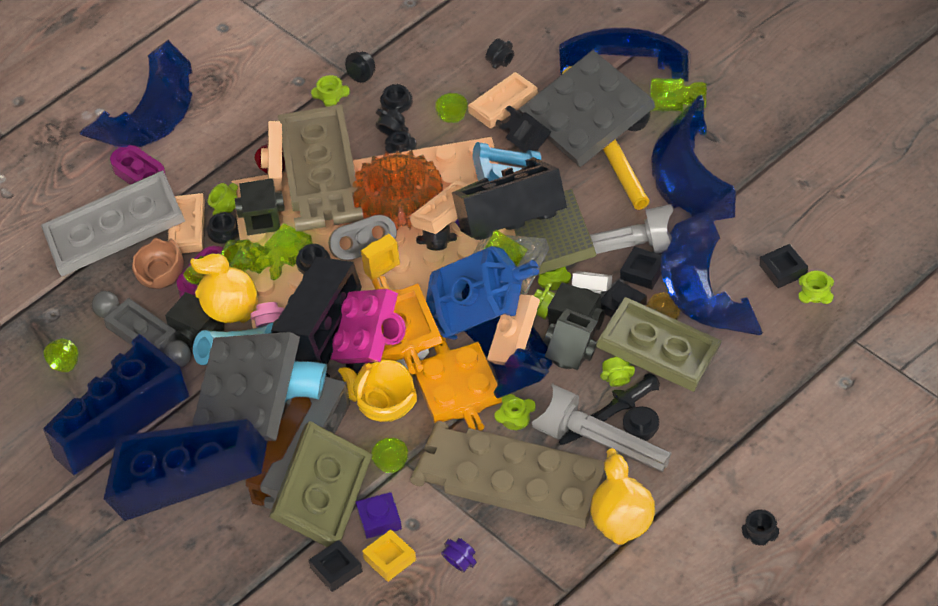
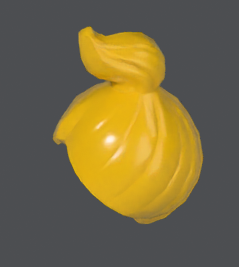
[190,253,258,323]
[338,360,417,422]
[590,448,655,545]

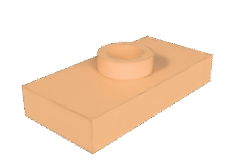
[468,72,538,129]
[261,121,282,192]
[410,181,470,234]
[168,193,205,254]
[487,294,540,367]

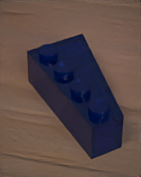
[43,333,189,476]
[103,419,267,521]

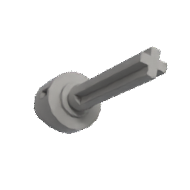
[590,204,681,254]
[532,384,672,473]

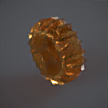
[352,149,443,231]

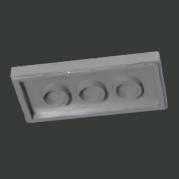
[41,171,185,277]

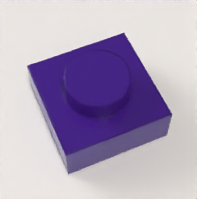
[356,492,402,539]

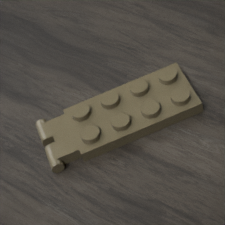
[278,104,363,232]
[410,421,606,529]

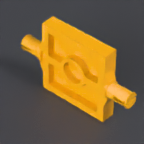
[372,276,443,374]
[413,335,502,431]

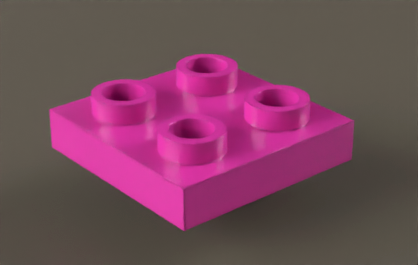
[331,289,406,364]

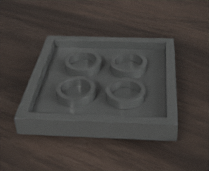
[519,50,656,167]
[189,332,300,443]

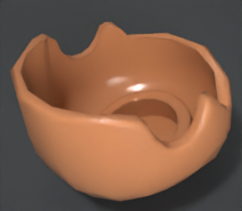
[132,237,184,289]

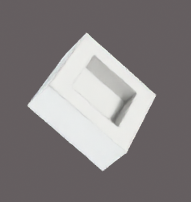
[572,271,612,294]

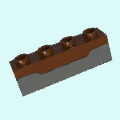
[246,377,350,509]

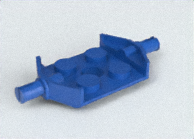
[426,246,539,340]

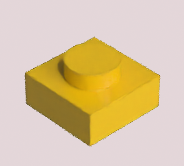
[361,234,400,281]
[362,529,416,582]

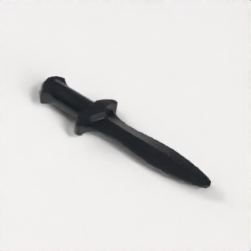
[559,373,660,445]

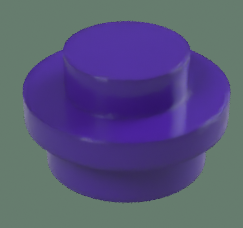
[441,538,477,573]

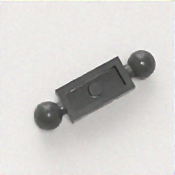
[92,291,191,368]

